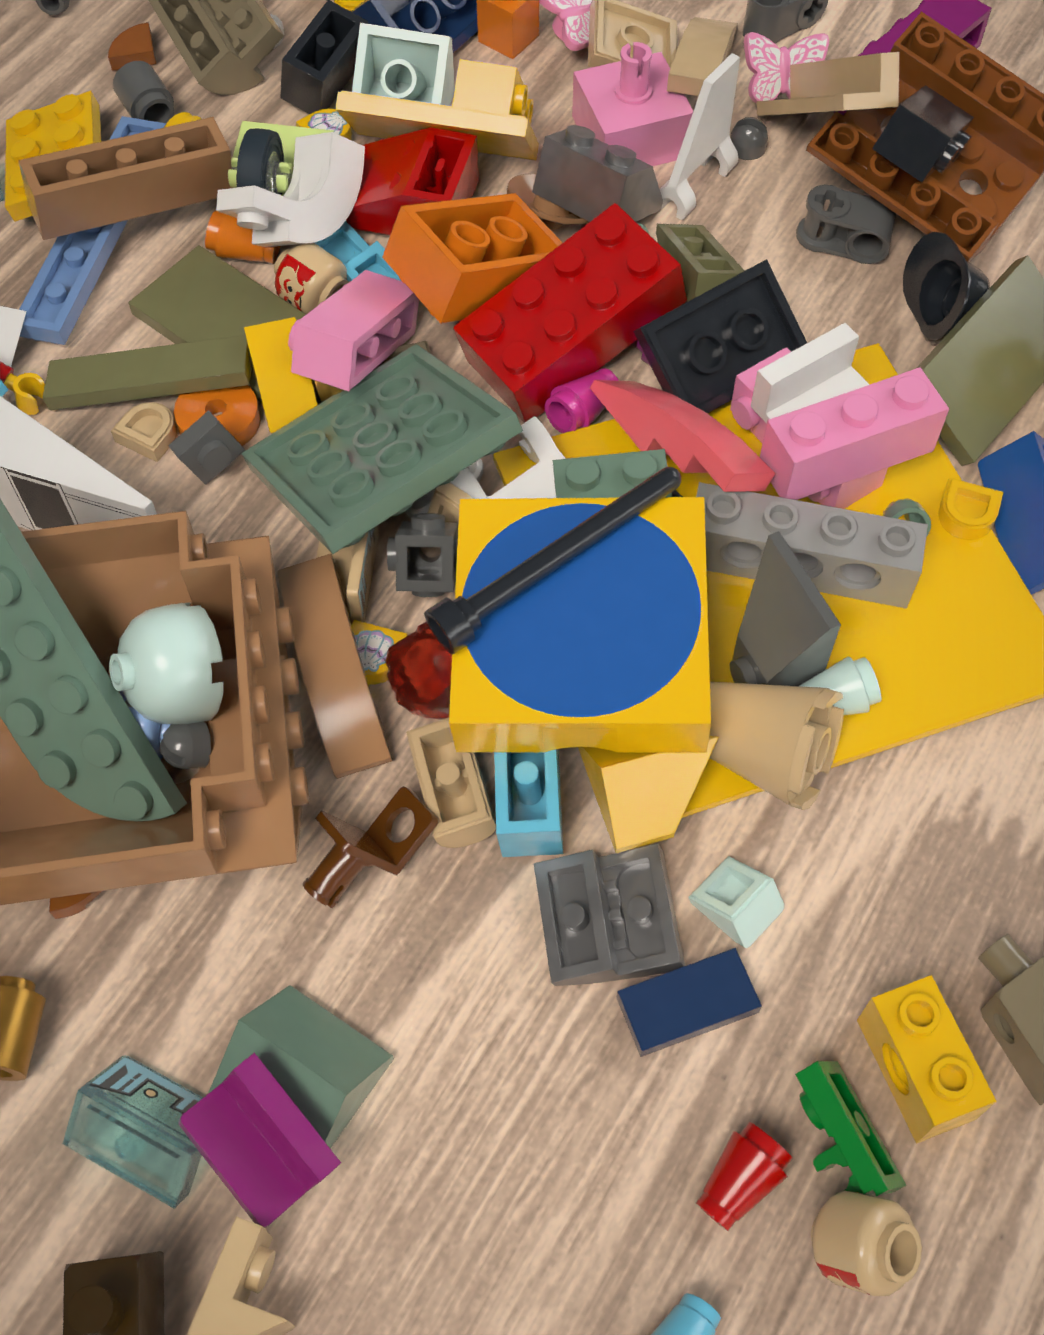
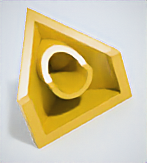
[578,735,719,853]

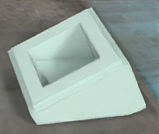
[688,856,784,948]

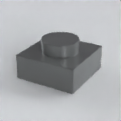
[168,410,245,485]

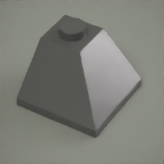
[729,531,841,686]

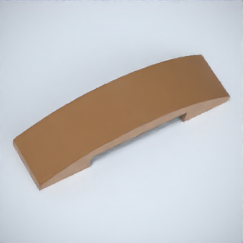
[277,553,393,779]

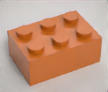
[382,193,563,324]

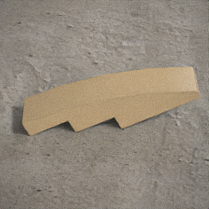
[667,17,738,96]

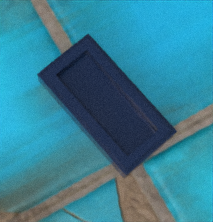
[616,948,762,1057]

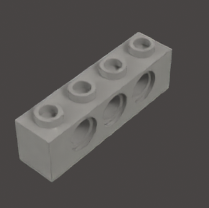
[696,482,928,609]

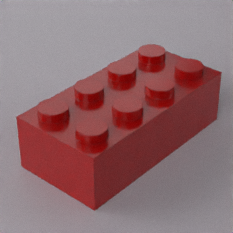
[453,203,687,423]

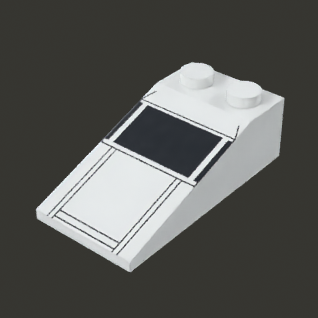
[0,396,157,530]

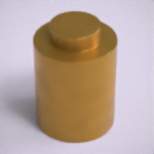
[0,976,46,1081]

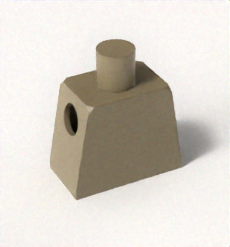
[978,934,1044,1106]

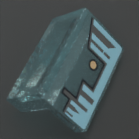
[62,1056,203,1209]

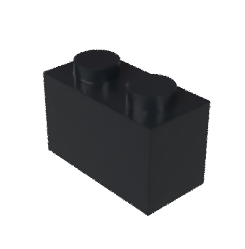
[280,0,368,114]
[872,85,974,182]

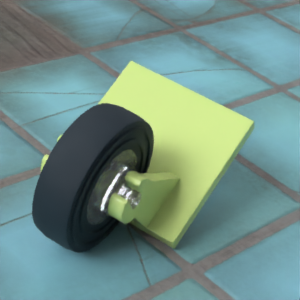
[228,121,334,196]

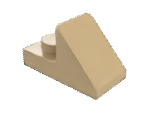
[187,1216,295,1335]

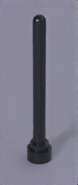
[424,467,681,655]

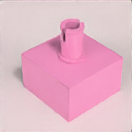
[572,42,693,166]

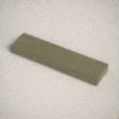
[42,335,252,411]

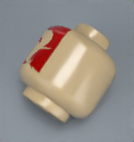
[274,243,349,314]
[811,1191,922,1296]

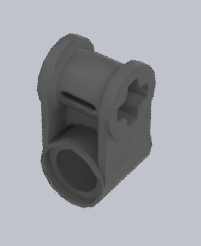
[742,0,828,44]
[796,184,896,264]

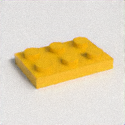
[5,90,101,222]

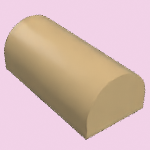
[406,717,496,848]

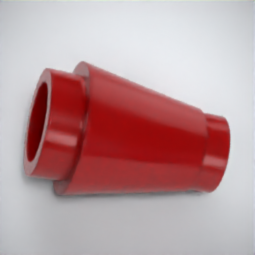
[696,1122,793,1231]

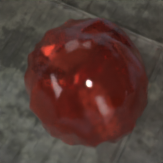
[385,622,452,719]

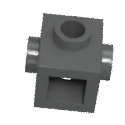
[387,513,458,597]

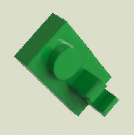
[795,1061,907,1196]

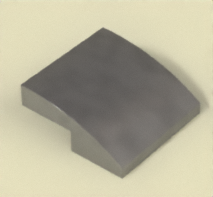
[534,843,685,986]

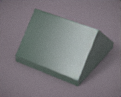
[209,985,394,1149]

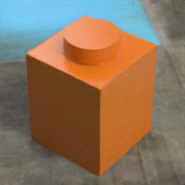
[477,0,539,59]

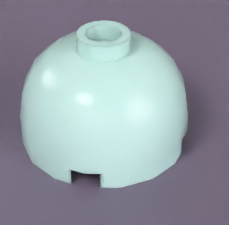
[109,602,223,724]

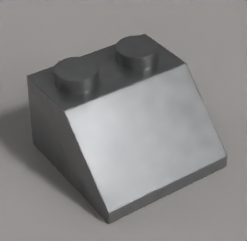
[532,125,663,222]

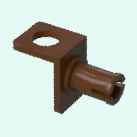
[302,786,438,908]

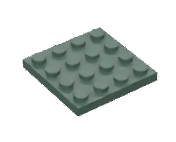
[241,344,523,554]

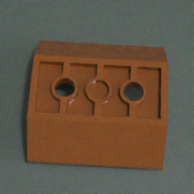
[806,11,1044,262]

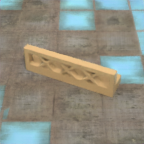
[757,52,899,116]

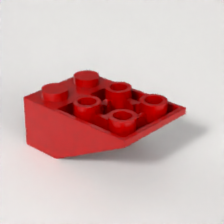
[346,127,479,235]

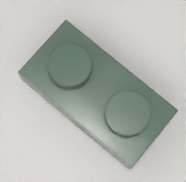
[552,449,672,498]

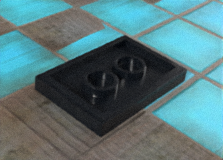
[633,259,807,413]

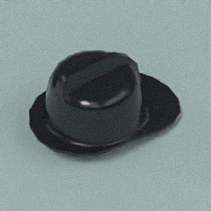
[903,232,990,340]

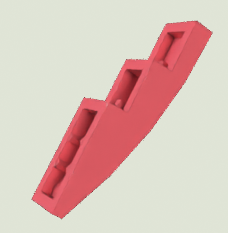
[590,380,775,492]

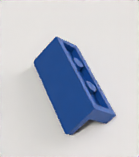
[978,431,1044,595]

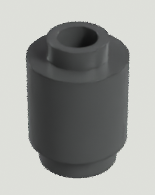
[113,61,174,123]

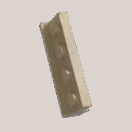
[149,0,284,95]

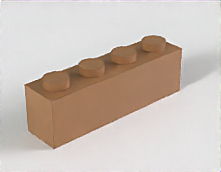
[18,117,232,240]

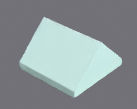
[352,23,455,106]

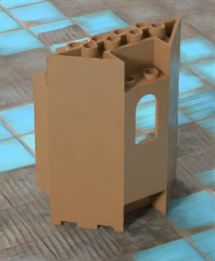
[0,511,309,905]

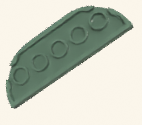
[0,498,187,821]

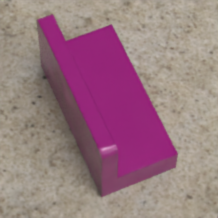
[178,1052,341,1228]

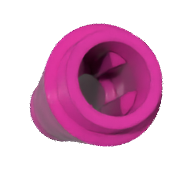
[545,368,619,433]

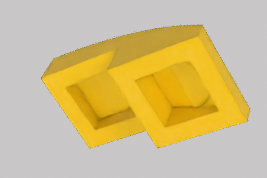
[244,317,317,433]

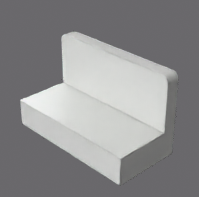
[751,323,870,424]

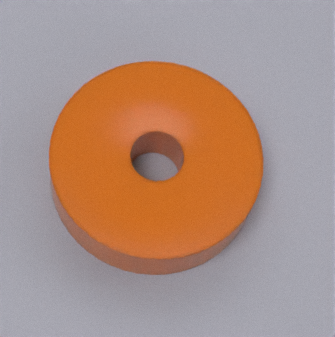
[174,385,261,446]

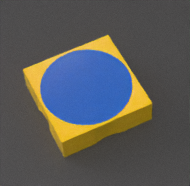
[449,497,711,753]

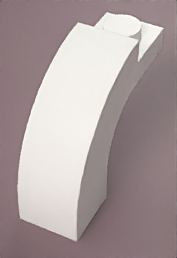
[216,132,365,247]

